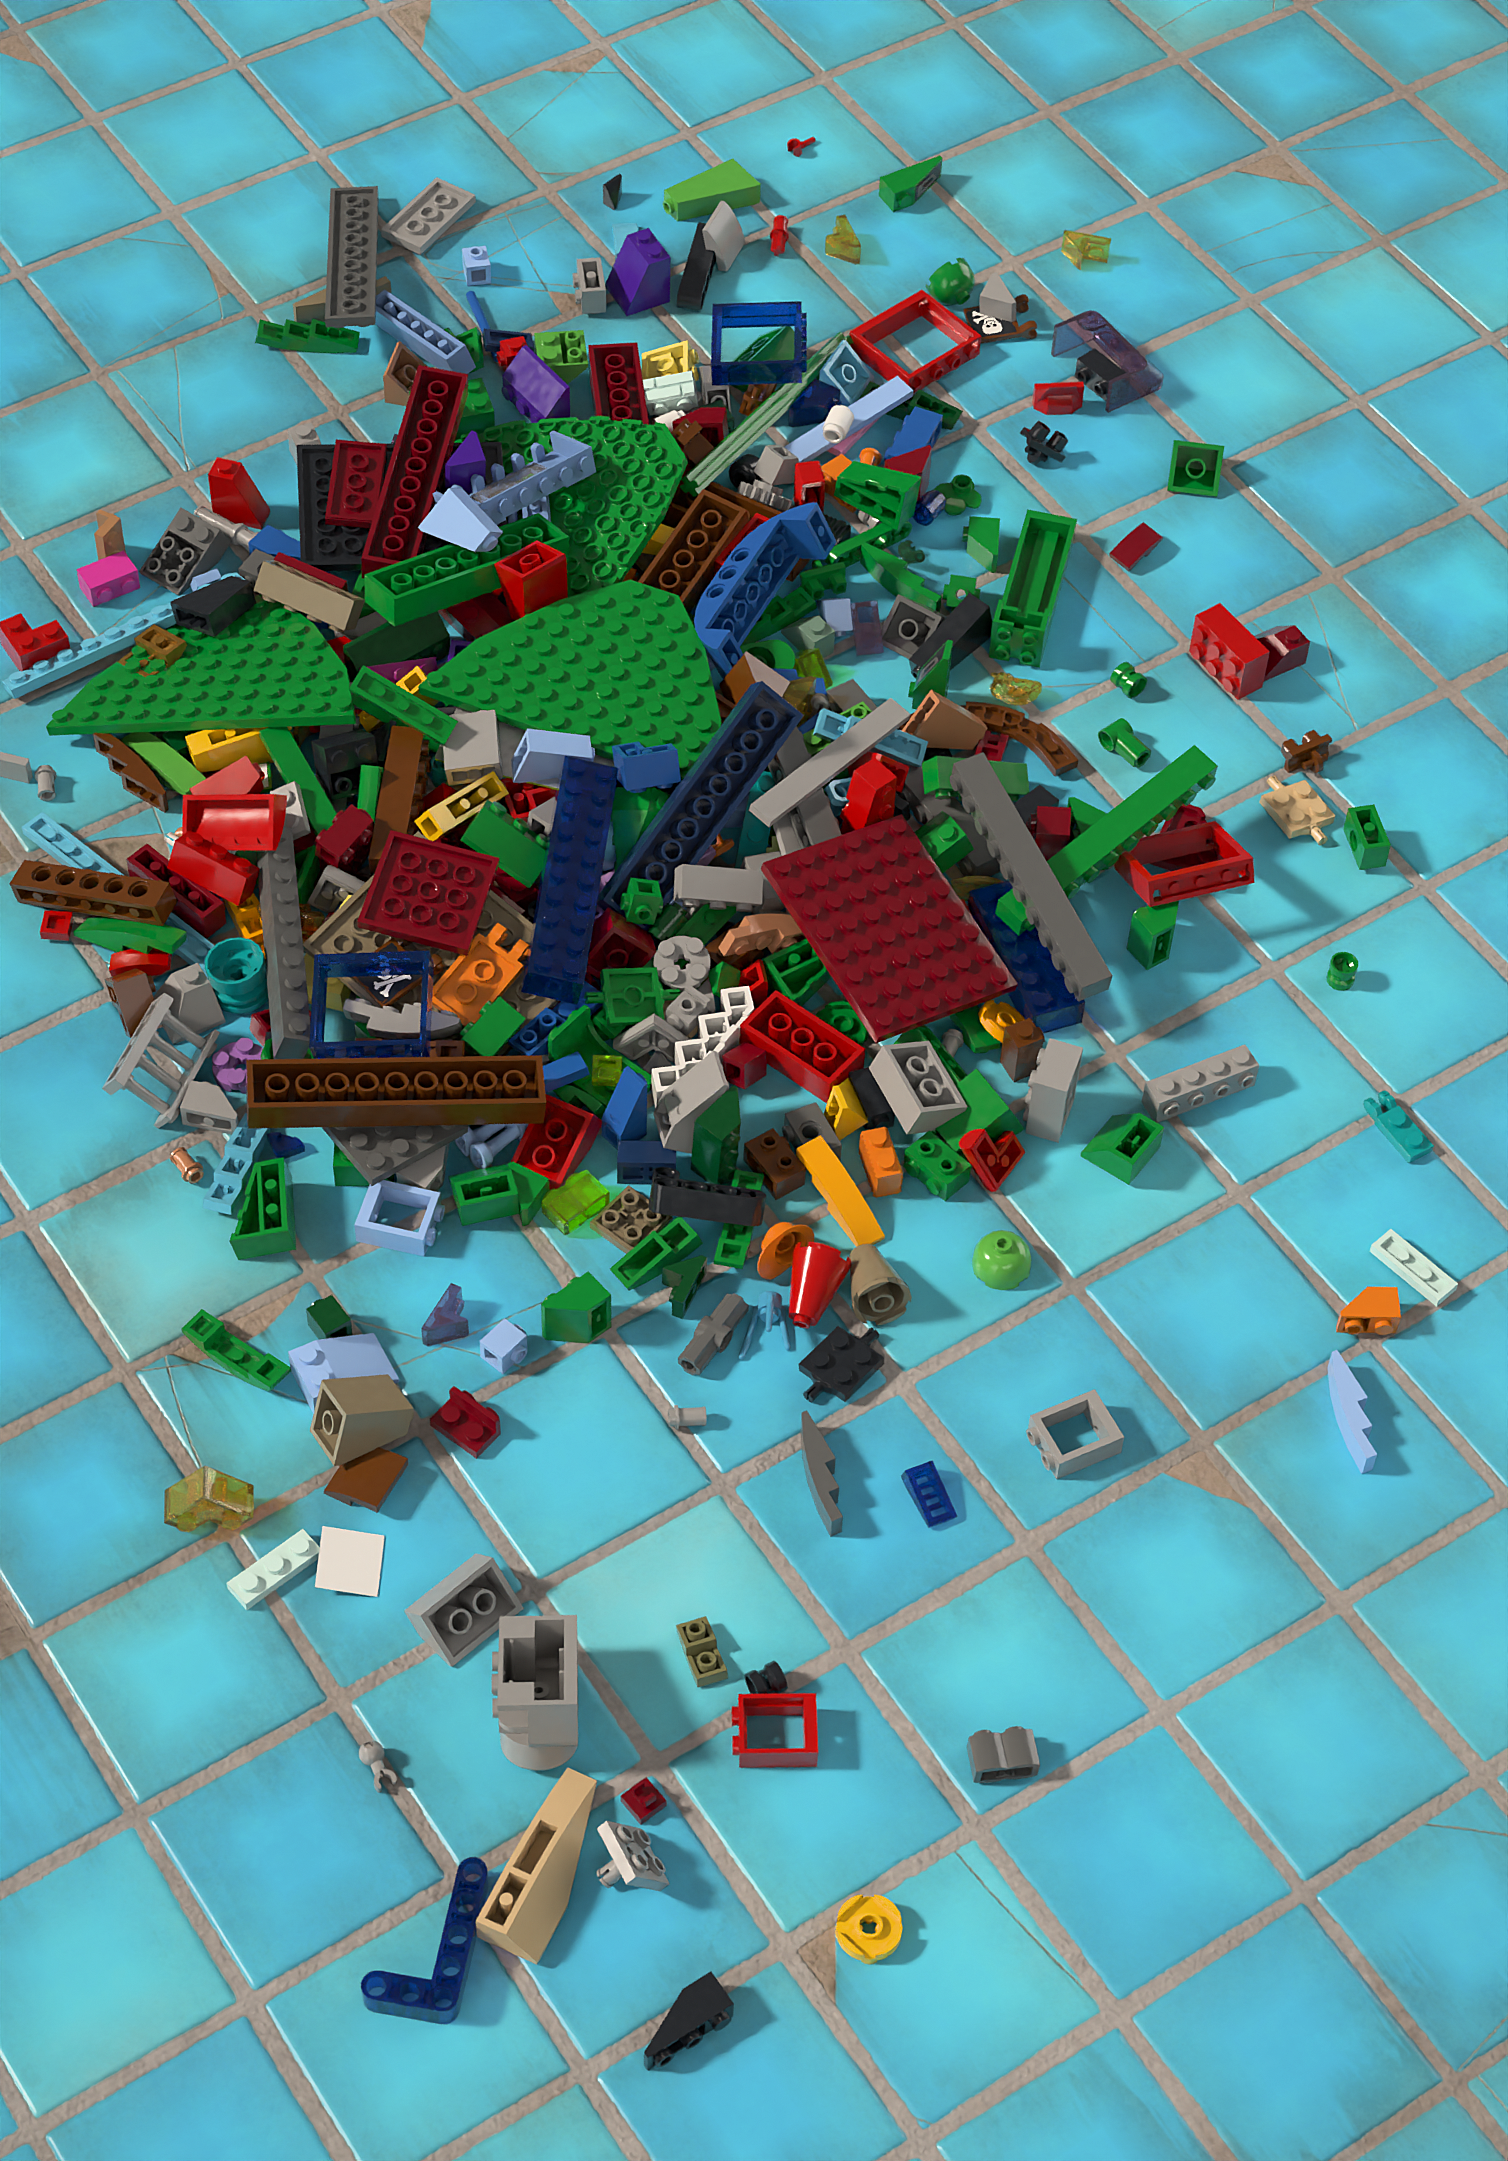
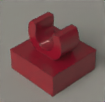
[621,1777,667,1825]

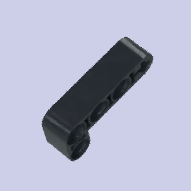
[648,1167,766,1226]

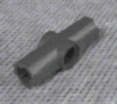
[678,1293,749,1375]

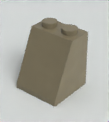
[310,1374,414,1466]

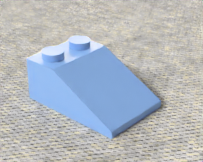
[288,1333,399,1414]

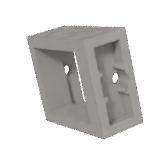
[1026,1389,1124,1479]

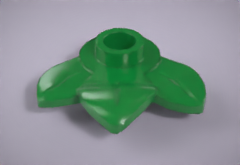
[931,474,982,516]

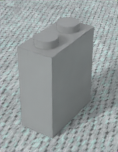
[443,710,503,785]

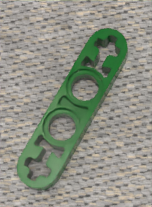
[824,521,912,567]

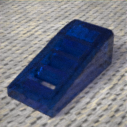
[901,1460,957,1528]

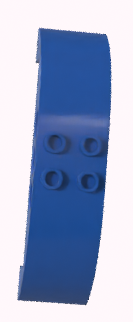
[694,502,837,679]

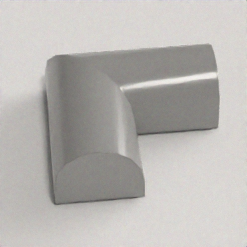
[307,865,365,914]
[613,1013,692,1063]

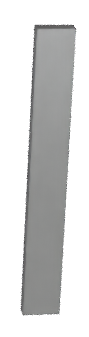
[749,698,911,827]

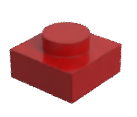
[40,910,74,941]

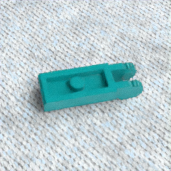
[1363,1090,1434,1163]

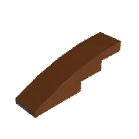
[93,733,169,813]

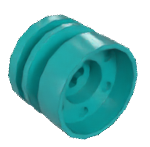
[205,937,268,1014]

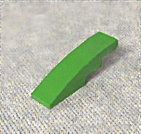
[120,732,206,795]

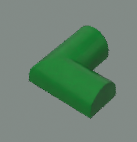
[357,765,384,822]

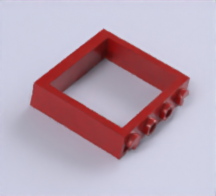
[850,290,981,394]
[1114,821,1255,907]

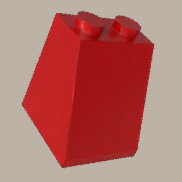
[494,540,568,620]

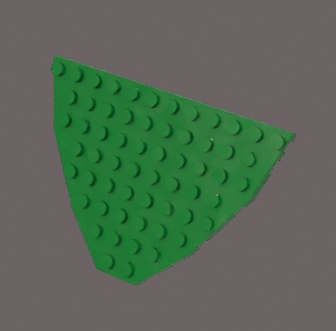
[454,416,688,597]
[418,580,721,783]
[46,595,356,736]

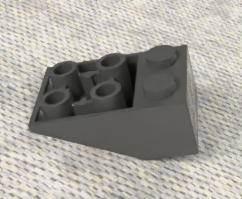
[139,508,232,596]

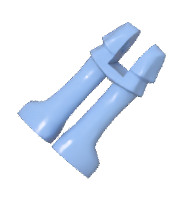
[455,1124,528,1169]

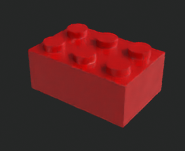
[1189,603,1270,700]

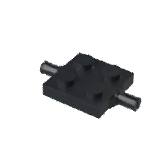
[799,1326,884,1402]

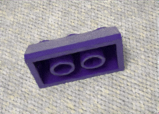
[501,345,570,423]

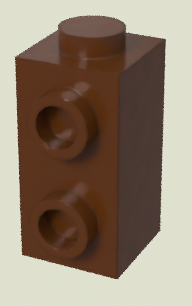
[1000,1018,1045,1082]

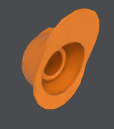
[758,1222,814,1280]

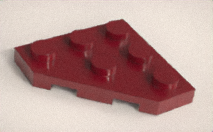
[1149,804,1224,871]

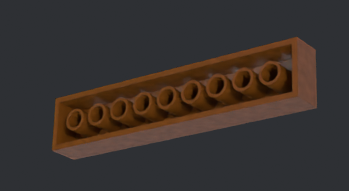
[246,1055,546,1129]

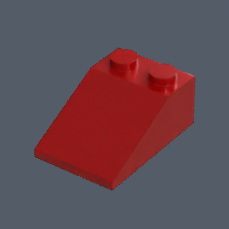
[511,1094,602,1195]

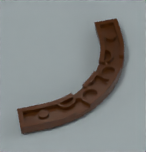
[898,702,1078,777]

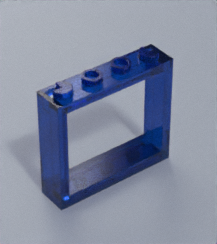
[711,301,807,386]
[309,951,434,1059]

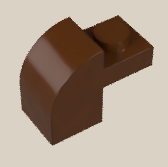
[671,418,714,468]

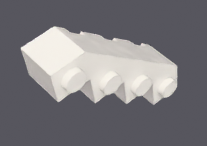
[651,986,754,1108]

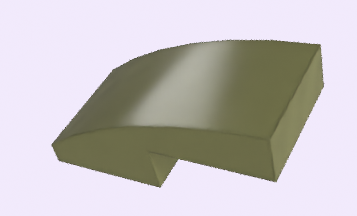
[676,1616,728,1687]

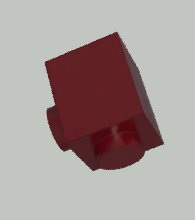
[722,1041,767,1089]

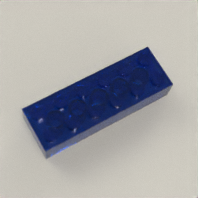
[967,881,1085,1033]

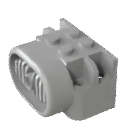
[492,1615,578,1771]

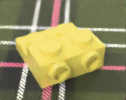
[642,340,699,392]

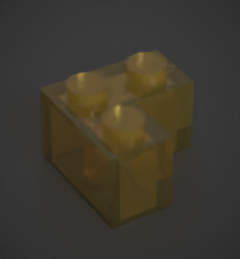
[164,1466,254,1533]

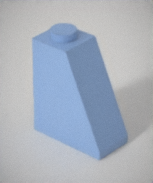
[418,488,503,552]
[511,729,595,783]

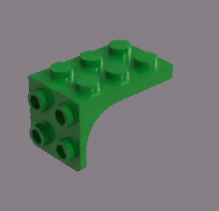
[547,1005,652,1108]

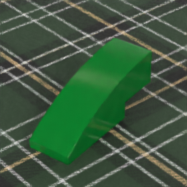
[610,1216,703,1291]

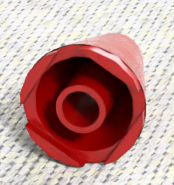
[788,1242,852,1329]

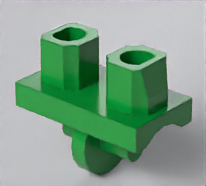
[800,559,847,600]

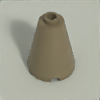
[849,1244,912,1325]

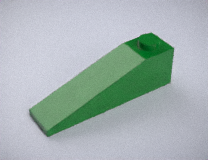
[609,787,671,871]

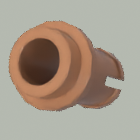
[170,1147,204,1184]

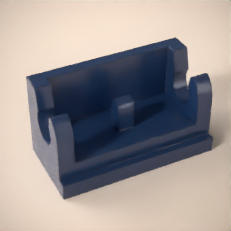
[617,1140,676,1184]

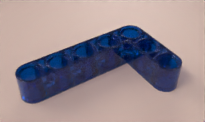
[361,1857,488,2024]

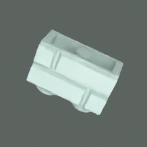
[643,371,699,416]

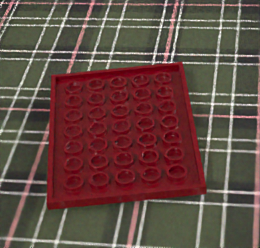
[761,814,1018,1043]

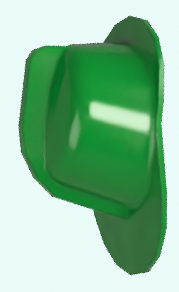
[740,640,795,669]

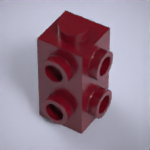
[315,804,373,869]

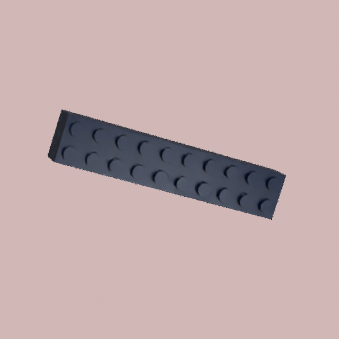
[594,681,804,932]

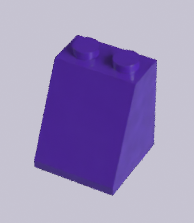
[605,228,671,316]

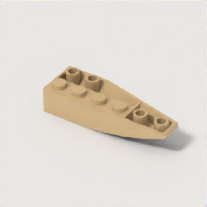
[476,1767,597,1965]

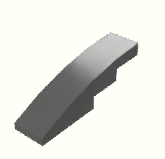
[800,1410,843,1537]

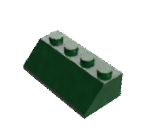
[343,611,450,682]

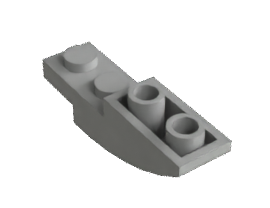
[343,998,463,1041]

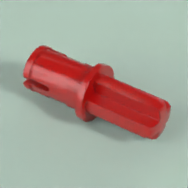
[770,215,789,256]

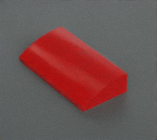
[182,794,287,851]

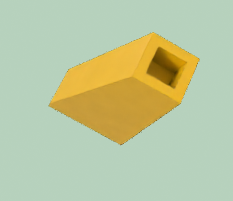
[185,726,294,773]
[415,771,509,841]

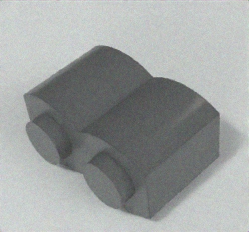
[967,1726,1040,1783]

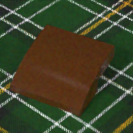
[324,1447,408,1513]

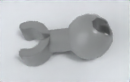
[358,1740,397,1793]

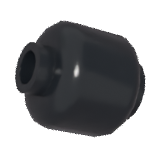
[728,454,761,489]

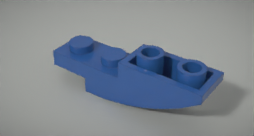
[508,981,602,1056]

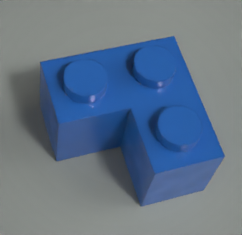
[612,742,681,793]

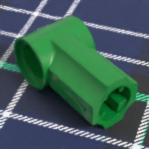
[1098,718,1151,768]

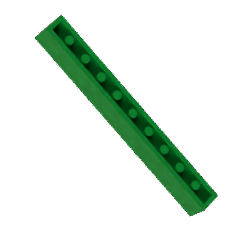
[995,744,1218,936]

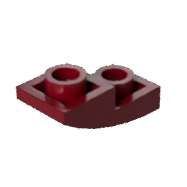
[1110,522,1163,572]

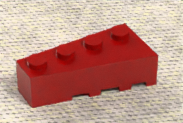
[839,758,897,835]

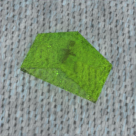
[793,648,833,689]

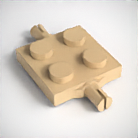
[1259,775,1335,845]

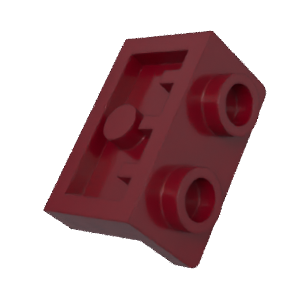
[430,1386,501,1459]

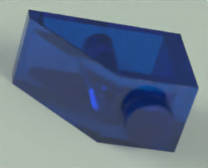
[788,378,842,427]

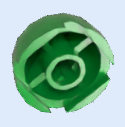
[926,258,975,305]

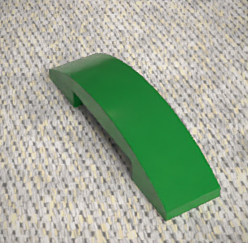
[714,1169,764,1269]
[181,1309,291,1391]

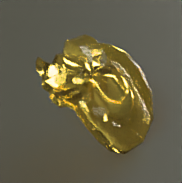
[989,672,1042,706]

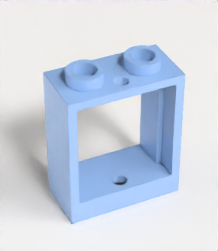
[354,1180,445,1256]

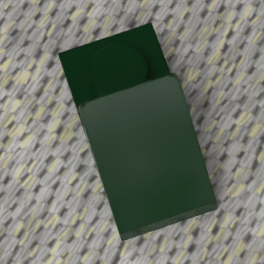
[662,1255,707,1319]

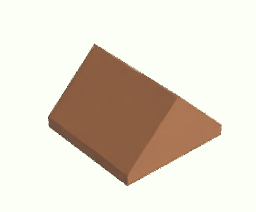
[383,341,428,406]

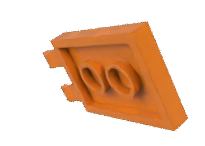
[425,923,530,1028]

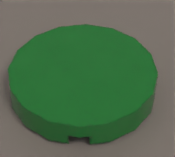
[816,1001,869,1046]

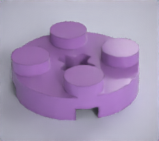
[212,1038,263,1093]

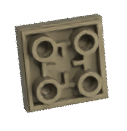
[590,1185,673,1254]

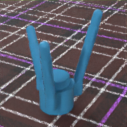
[739,1291,791,1360]

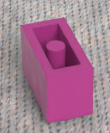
[77,550,140,607]

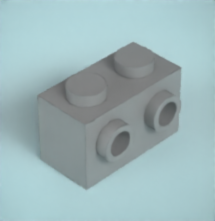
[572,257,606,314]

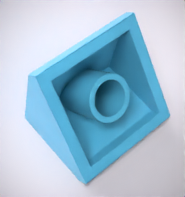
[818,340,874,407]

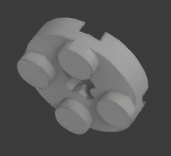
[653,936,710,992]

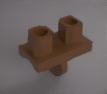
[739,371,778,416]
[1281,730,1332,773]

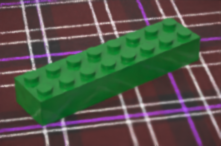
[364,513,569,627]

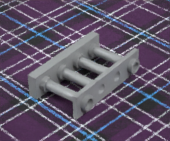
[102,993,220,1128]

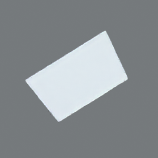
[315,1526,384,1597]

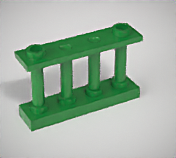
[349,665,458,753]

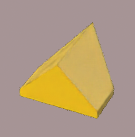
[824,1078,868,1141]

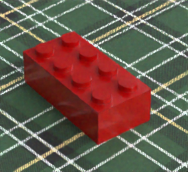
[739,990,865,1103]

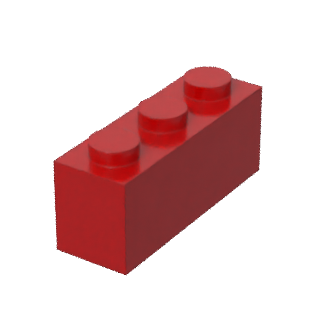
[167,831,260,906]

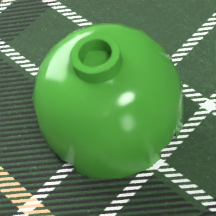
[972,1230,1032,1290]

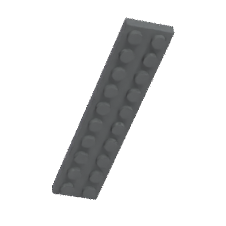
[325,186,379,328]

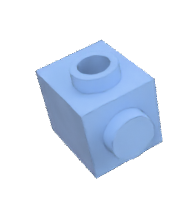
[462,246,491,286]
[480,1318,527,1374]

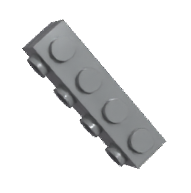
[1142,1044,1259,1123]

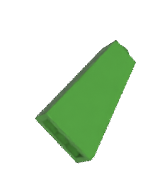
[663,158,761,222]

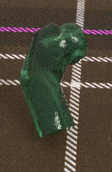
[898,540,925,565]

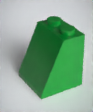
[931,1068,1024,1160]

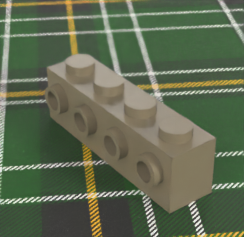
[253,560,365,633]

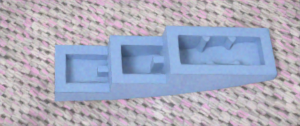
[1327,1350,1377,1474]

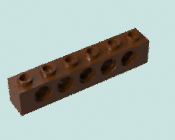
[9,860,177,926]

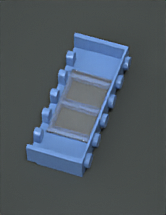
[433,431,596,525]

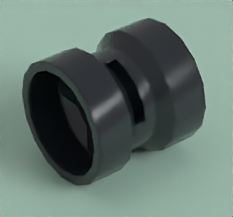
[744,1660,788,1694]

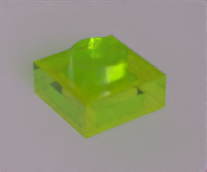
[592,1055,622,1086]

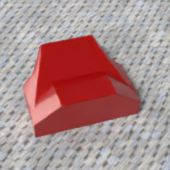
[1032,382,1084,415]

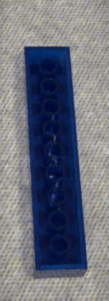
[521,756,619,1005]

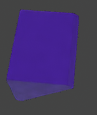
[445,431,486,495]

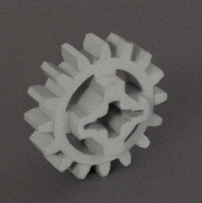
[737,479,792,511]

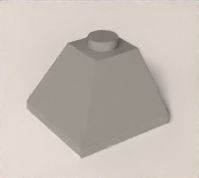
[153,963,225,1045]

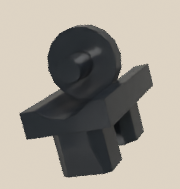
[1020,421,1068,465]

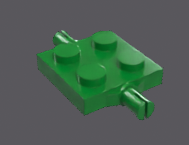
[584,967,680,1027]

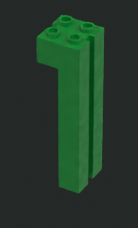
[989,509,1077,668]

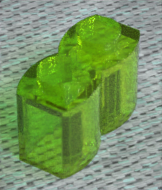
[542,1170,610,1236]

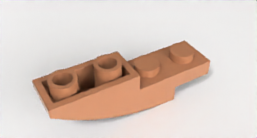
[719,914,806,956]

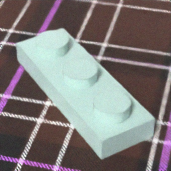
[1370,1229,1458,1307]
[227,1529,320,1610]

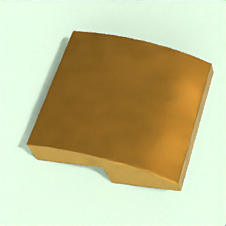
[117,624,187,677]

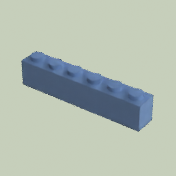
[376,290,476,374]

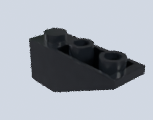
[644,1971,734,2071]

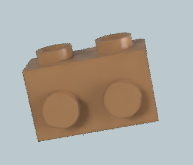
[94,509,126,560]

